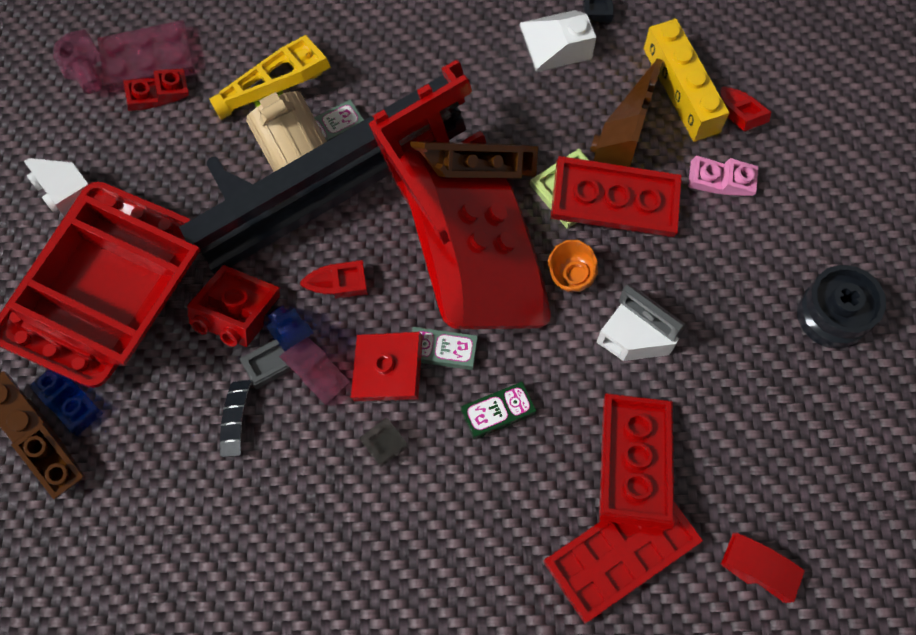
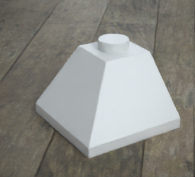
[520,10,596,72]

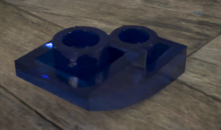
[264,305,313,352]
[29,369,103,436]

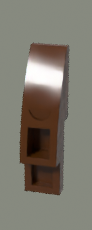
[0,371,85,500]

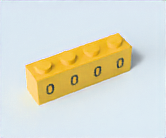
[644,18,729,142]

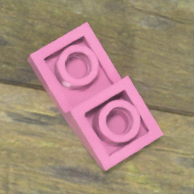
[688,155,758,196]

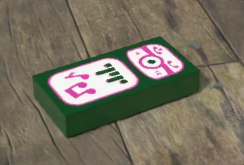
[460,382,536,440]

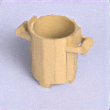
[246,91,327,172]

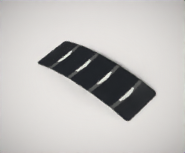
[220,380,251,457]

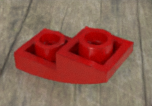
[123,68,189,111]
[721,533,805,603]

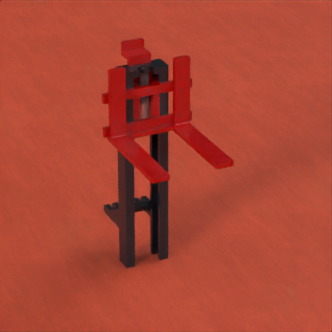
[179,60,486,275]

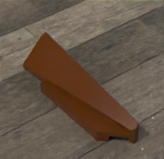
[410,141,538,178]

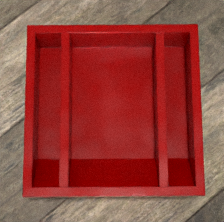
[6,194,200,366]

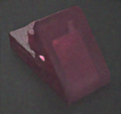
[279,334,350,406]

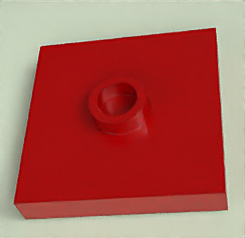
[351,332,423,401]

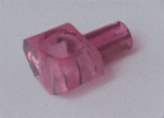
[53,29,103,94]

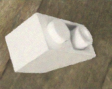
[24,158,88,217]
[597,304,679,361]

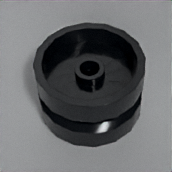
[797,265,886,349]

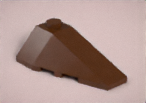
[590,58,663,167]

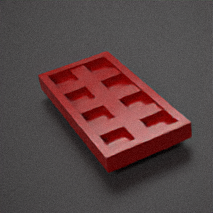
[543,502,703,624]

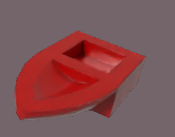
[720,86,771,132]
[300,260,367,299]

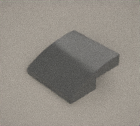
[619,284,686,342]

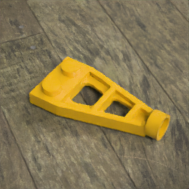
[209,35,331,120]

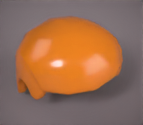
[548,240,598,292]

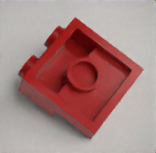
[187,265,280,347]

